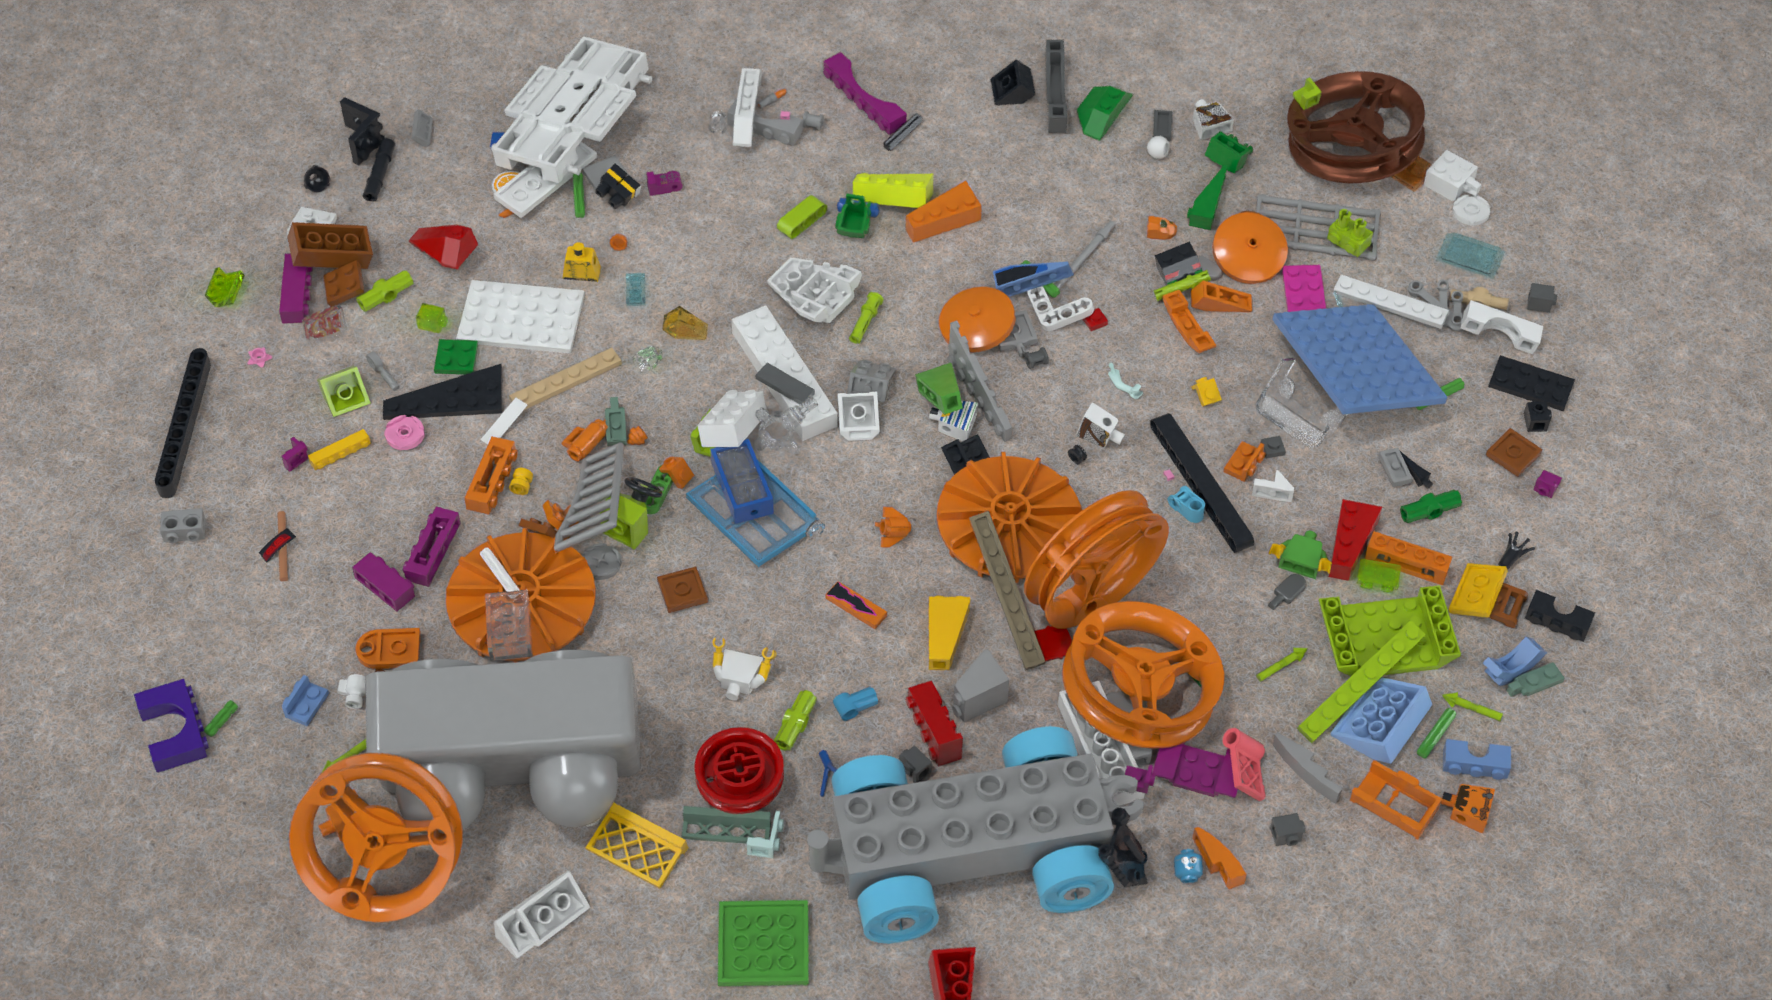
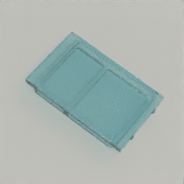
[1436,232,1505,279]

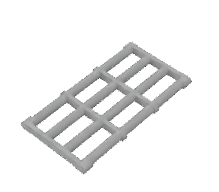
[1256,194,1381,261]

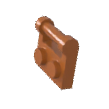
[1489,583,1528,628]

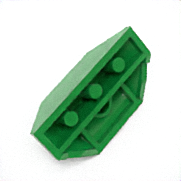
[1077,86,1133,141]

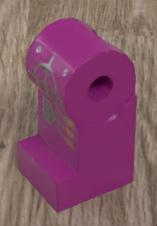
[646,171,683,196]

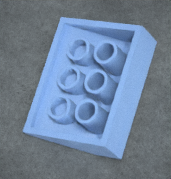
[1330,677,1433,764]

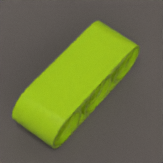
[777,195,828,239]

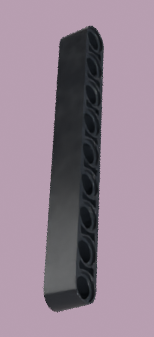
[155,348,211,498]
[1150,413,1254,553]

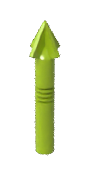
[1256,647,1308,682]
[1442,692,1503,721]
[321,739,366,773]

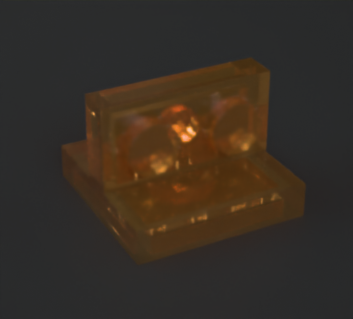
[1391,156,1432,192]

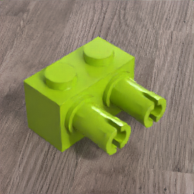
[1327,209,1373,257]

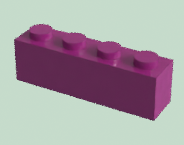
[279,253,313,324]

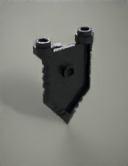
[1098,807,1148,888]

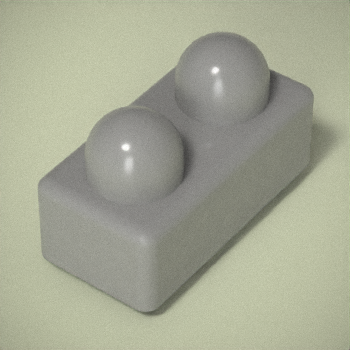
[365,650,641,835]

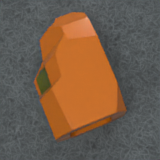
[1147,216,1177,240]

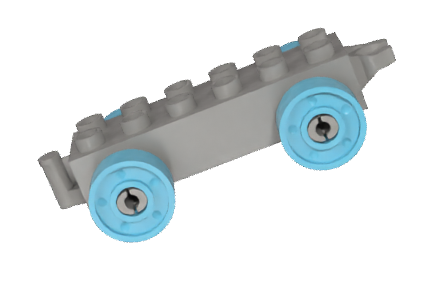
[807,726,1144,944]

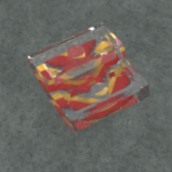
[302,305,348,348]

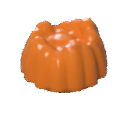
[610,233,628,251]

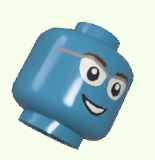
[1174,849,1203,883]

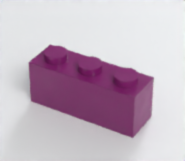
[352,552,415,612]

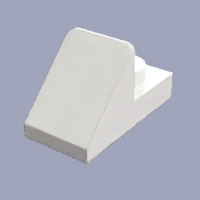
[1252,470,1294,502]

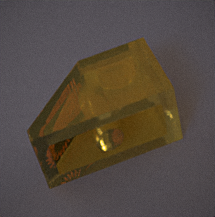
[662,306,708,340]

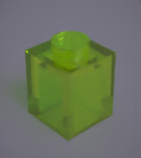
[416,303,448,334]

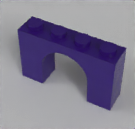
[134,679,209,773]

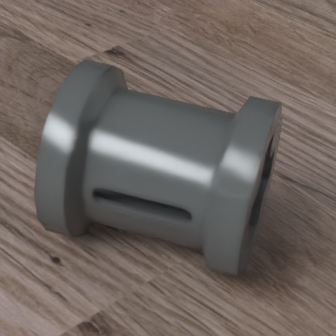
[1024,347,1049,369]

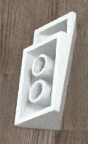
[494,871,591,959]

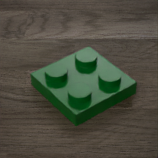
[434,339,478,375]

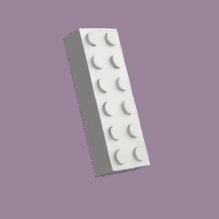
[1058,681,1145,806]

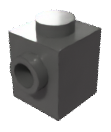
[1527,283,1557,313]
[1270,813,1305,846]

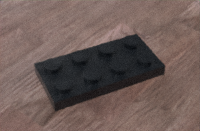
[1488,355,1575,412]

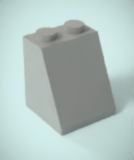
[952,648,1009,722]

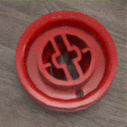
[695,727,784,814]

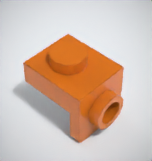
[659,456,695,489]

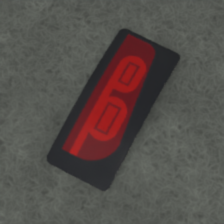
[259,528,296,563]

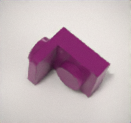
[281,437,308,472]
[1533,470,1562,498]
[1125,764,1156,794]

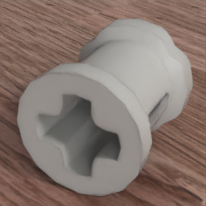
[802,111,824,130]

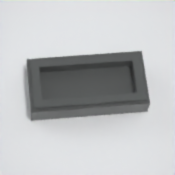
[1153,110,1172,141]

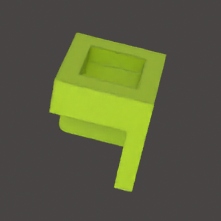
[1292,77,1322,110]

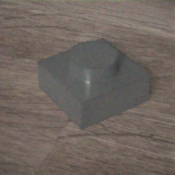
[1260,436,1286,459]

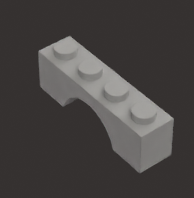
[727,98,803,146]

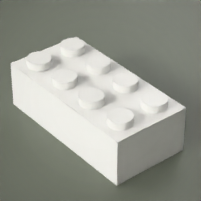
[698,390,767,447]

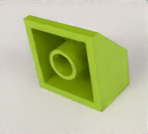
[317,366,371,417]

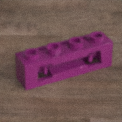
[403,506,461,587]

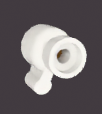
[337,674,366,709]

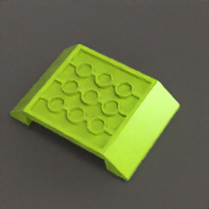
[1319,585,1461,677]

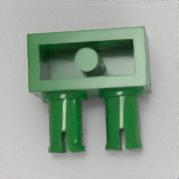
[1205,131,1253,174]

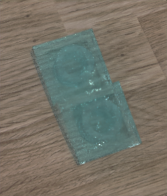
[626,273,646,306]

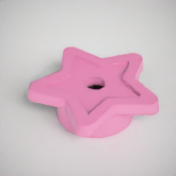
[247,347,272,368]

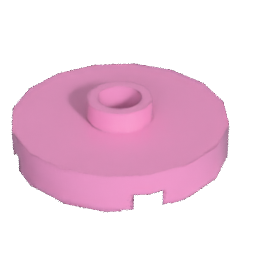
[384,415,425,450]

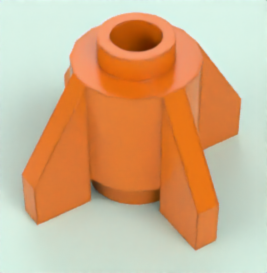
[875,507,911,547]

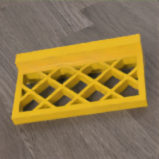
[585,802,689,889]

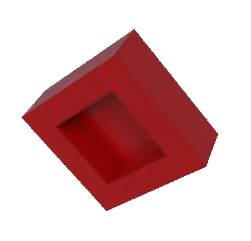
[1083,308,1108,331]

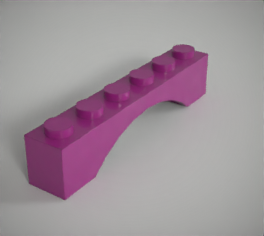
[823,52,907,135]

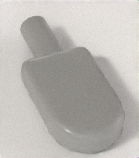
[1198,255,1222,281]

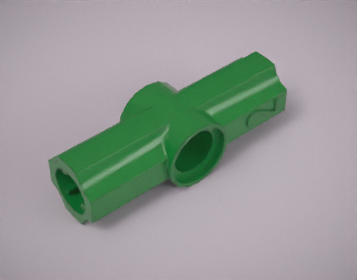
[1400,489,1462,523]

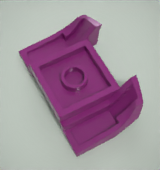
[1152,743,1242,798]

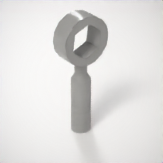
[366,351,400,391]

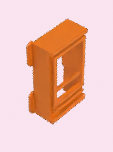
[1350,760,1442,840]

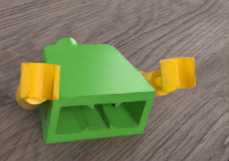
[1268,530,1332,580]

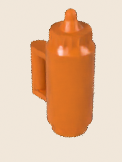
[562,419,608,461]

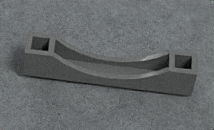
[1045,39,1067,133]

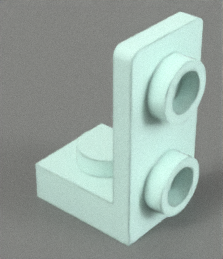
[747,811,784,858]

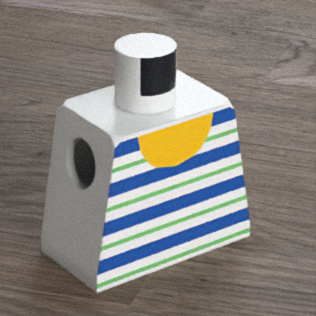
[929,401,978,441]

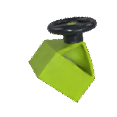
[600,477,663,550]

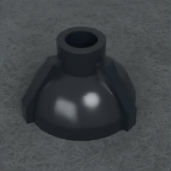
[304,165,330,192]

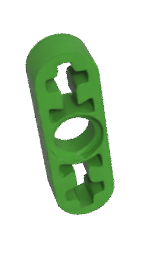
[645,465,673,514]

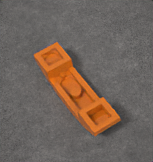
[1162,290,1216,353]

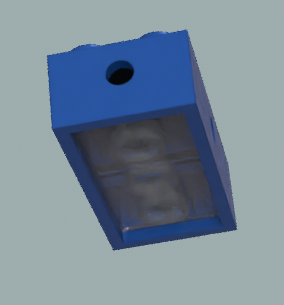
[710,439,774,524]

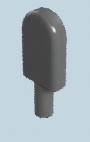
[1268,574,1306,610]

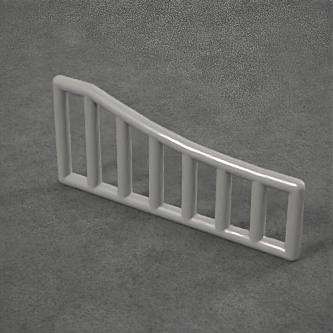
[554,443,624,552]

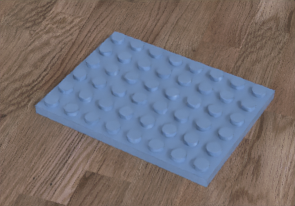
[1272,304,1448,414]

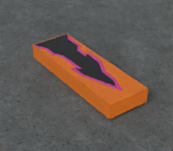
[825,581,887,629]

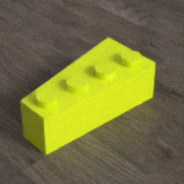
[853,173,933,208]

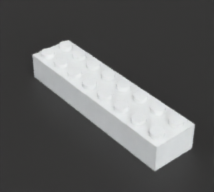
[731,305,837,441]

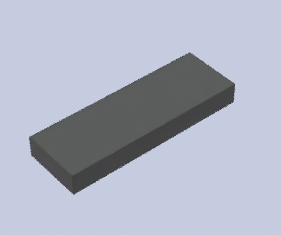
[755,362,815,406]

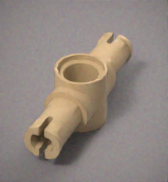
[1449,287,1509,310]

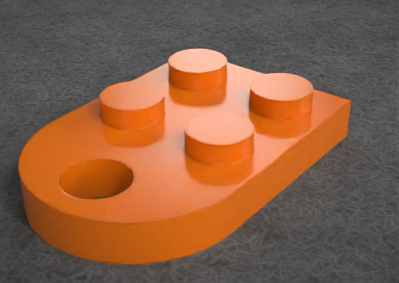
[356,628,421,669]

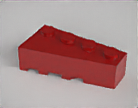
[905,680,963,767]
[928,947,976,1000]

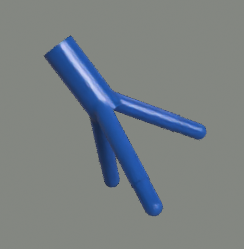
[819,750,838,797]

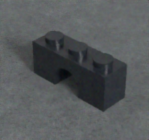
[1525,589,1595,642]

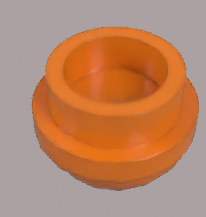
[627,426,648,445]

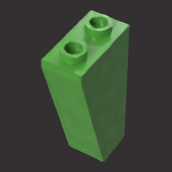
[915,363,963,414]

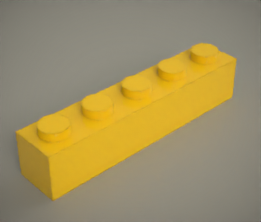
[308,429,371,470]

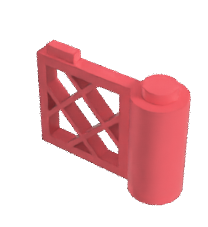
[1223,728,1266,801]

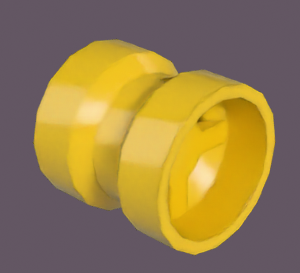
[509,468,534,495]

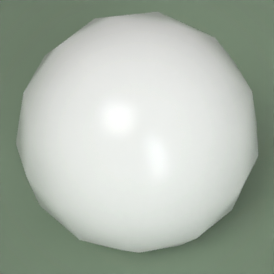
[1147,136,1170,159]

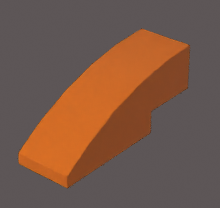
[1192,827,1246,890]

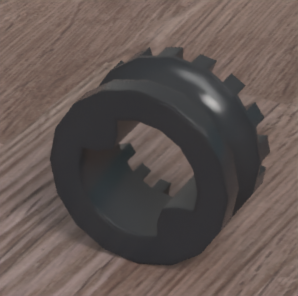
[1068,444,1087,465]

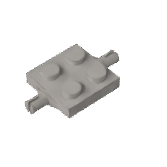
[998,310,1038,357]

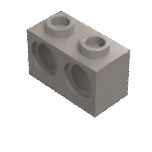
[160,508,206,543]

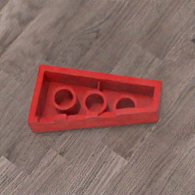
[1328,499,1383,581]

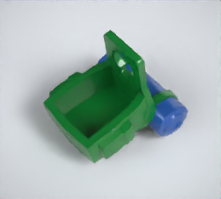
[835,193,880,238]

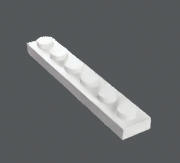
[1334,275,1449,329]

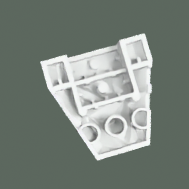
[767,257,862,323]

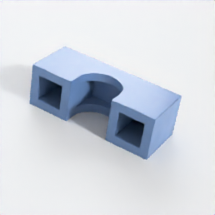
[1443,739,1511,780]

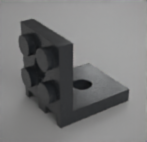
[340,97,385,165]

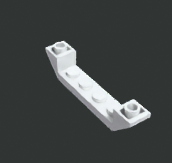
[733,68,762,147]

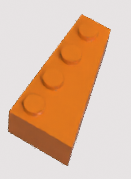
[906,181,982,243]

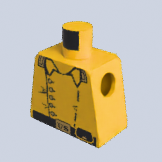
[562,242,601,282]

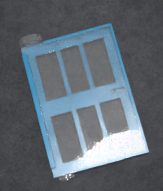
[686,459,825,567]

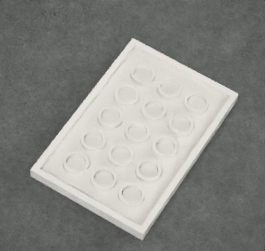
[456,280,585,354]

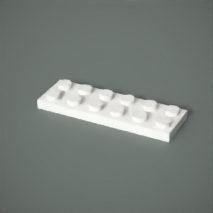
[494,142,597,218]

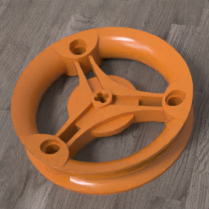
[1024,490,1169,629]
[1062,601,1224,748]
[289,753,463,922]

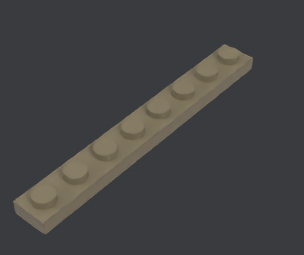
[969,511,1045,671]

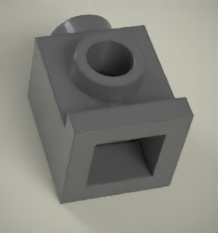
[899,745,932,783]

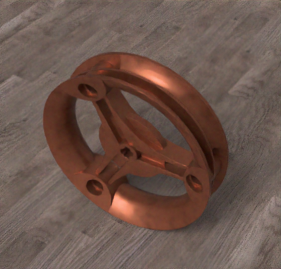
[1287,71,1425,183]

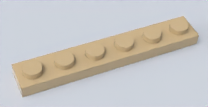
[509,348,622,411]

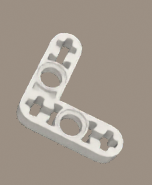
[1027,286,1094,331]

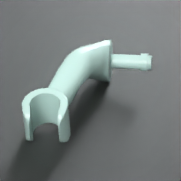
[1108,363,1143,399]

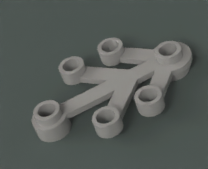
[1408,279,1463,331]

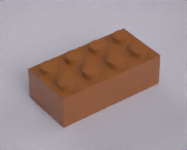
[287,222,373,269]

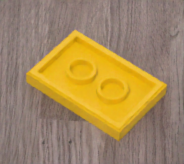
[1448,563,1508,618]

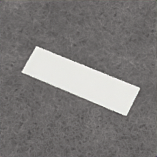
[480,398,527,444]

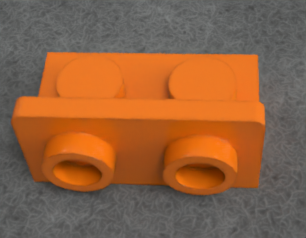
[1223,441,1265,482]
[542,500,579,530]

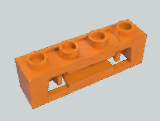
[464,436,518,515]
[1365,531,1452,585]

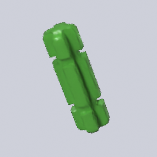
[204,700,238,737]

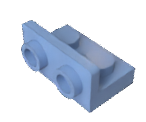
[282,675,329,726]

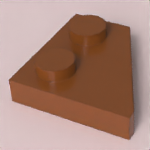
[518,518,571,541]

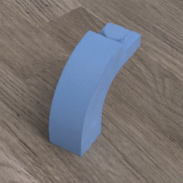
[1483,637,1547,686]

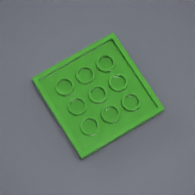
[718,900,809,986]

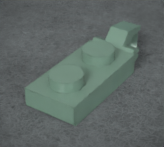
[605,397,627,446]
[1506,662,1565,697]

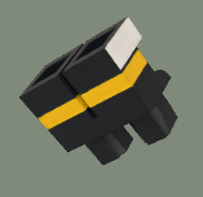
[595,163,641,209]

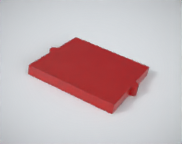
[1034,625,1072,662]

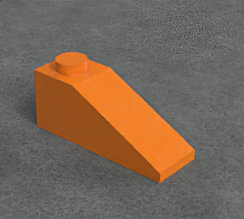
[1191,280,1252,312]

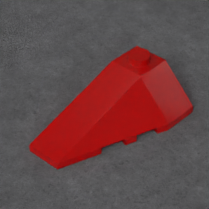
[409,224,478,270]

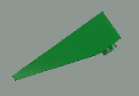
[1187,165,1228,231]

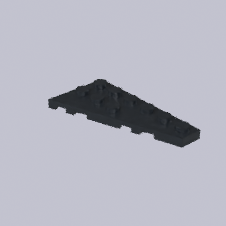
[383,364,502,420]

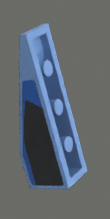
[993,262,1074,297]

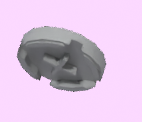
[582,543,621,580]

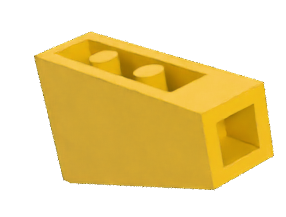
[928,595,970,670]

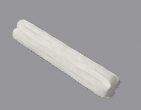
[480,547,520,597]

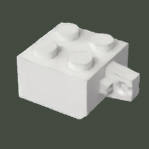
[1424,150,1481,201]

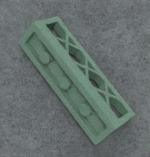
[681,806,771,844]

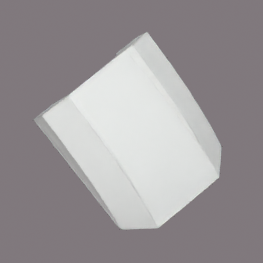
[838,392,880,441]

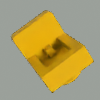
[1191,377,1222,407]

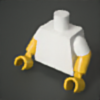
[712,637,777,700]

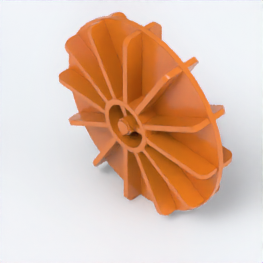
[937,452,1082,583]
[446,528,596,663]

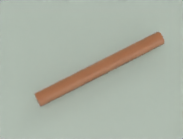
[277,511,288,582]

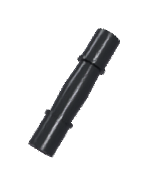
[363,138,395,202]

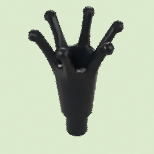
[1498,531,1535,570]

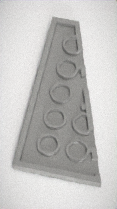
[947,321,1012,442]

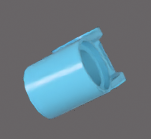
[1167,486,1205,523]

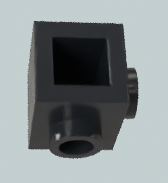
[1523,401,1552,432]

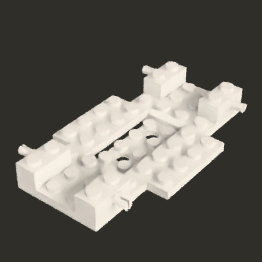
[491,36,652,183]

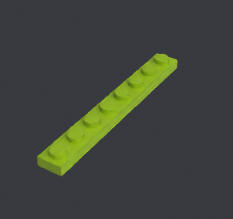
[1297,620,1426,743]

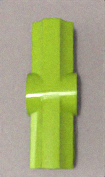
[356,270,414,312]
[774,690,817,751]

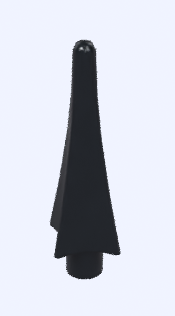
[1400,451,1433,489]

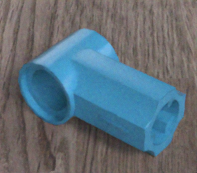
[833,686,878,721]

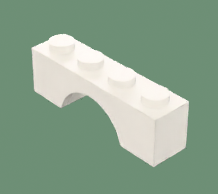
[1460,300,1543,354]

